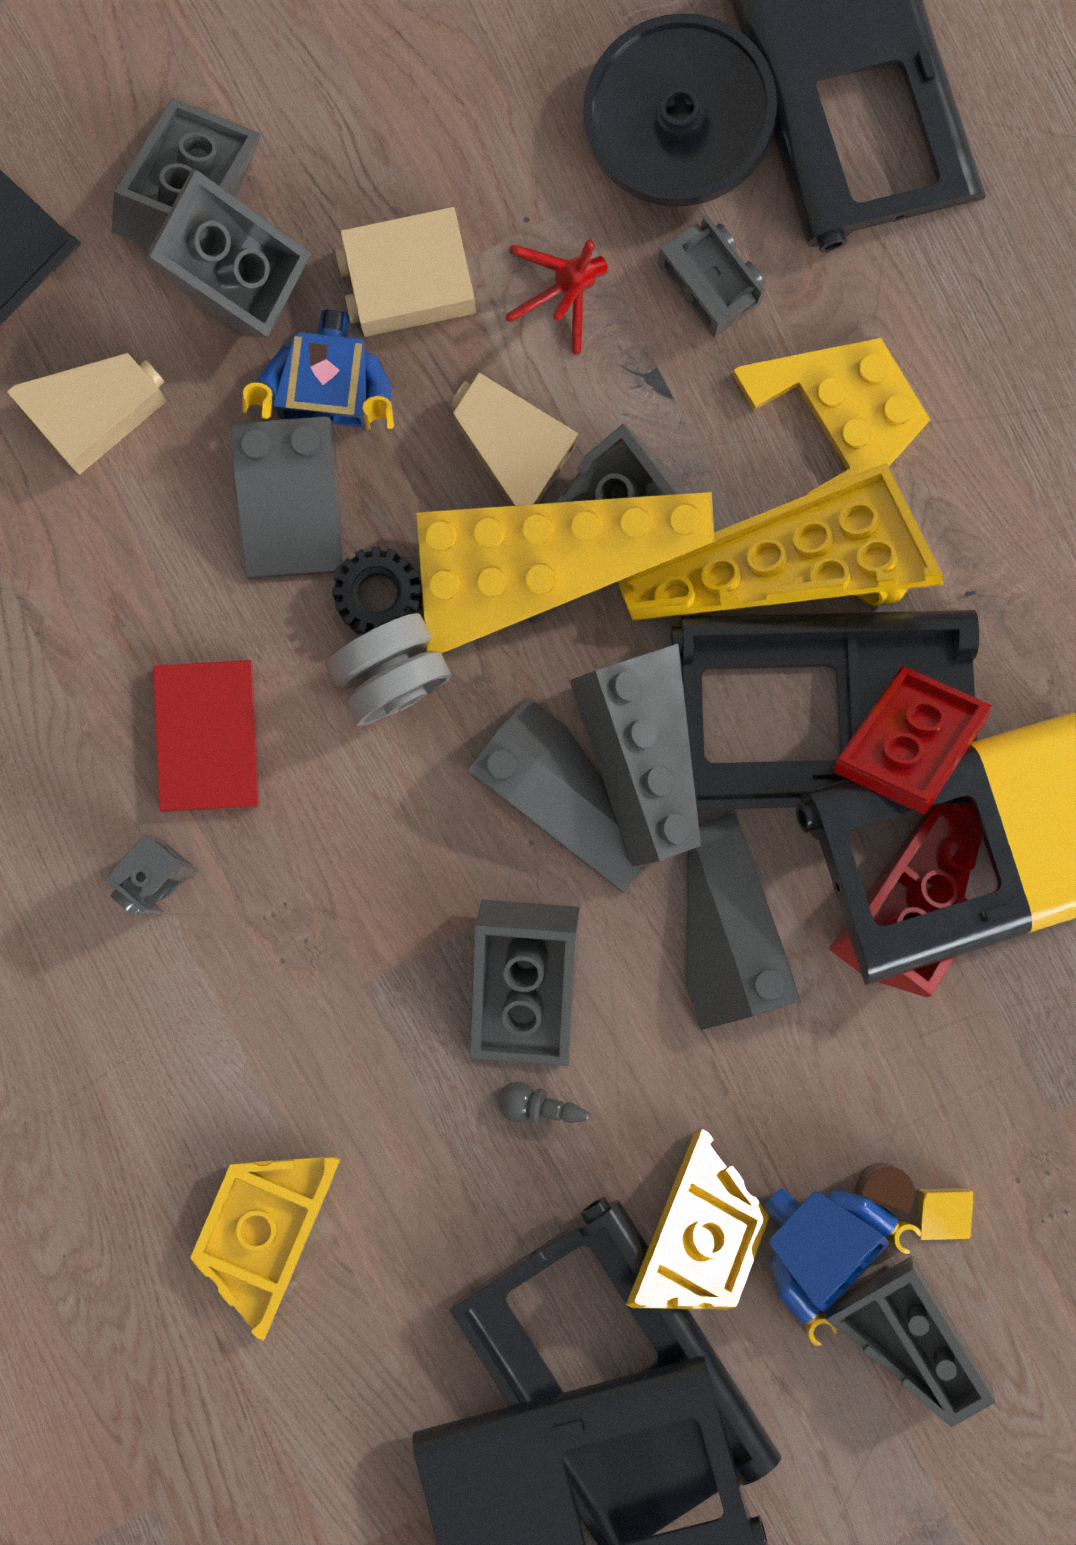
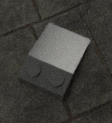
[111,98,260,248]
[145,169,312,337]
[231,417,343,579]
[470,900,580,1066]

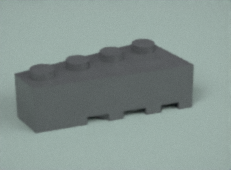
[569,644,701,867]

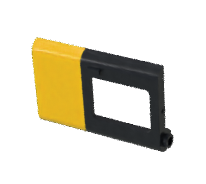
[796,713,1076,985]

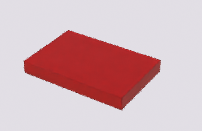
[153,660,259,812]
[834,665,992,815]

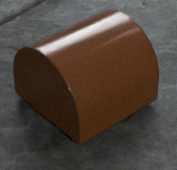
[855,1163,915,1214]

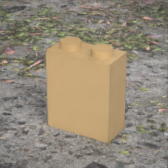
[335,207,476,337]

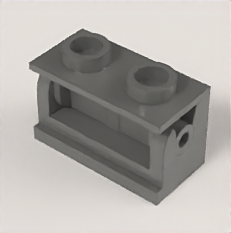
[658,214,765,338]
[105,833,199,916]

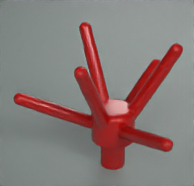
[506,240,608,355]

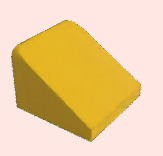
[918,1188,973,1240]

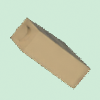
[7,353,167,475]
[451,373,578,506]

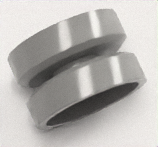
[325,613,453,726]

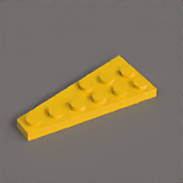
[617,462,944,621]
[416,492,715,654]

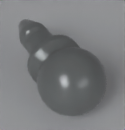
[498,1082,590,1124]

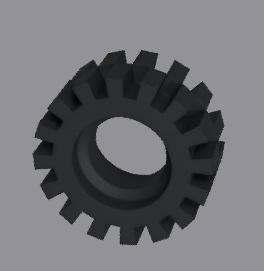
[332,547,422,635]

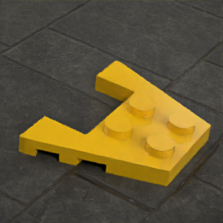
[732,338,930,495]

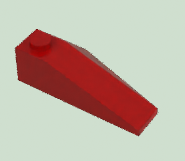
[829,803,982,998]

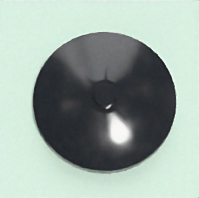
[583,14,777,206]

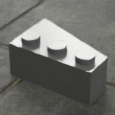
[826,1256,996,1428]

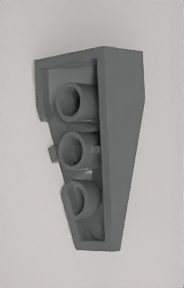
[528,424,687,624]
[468,698,646,893]
[686,814,801,1030]

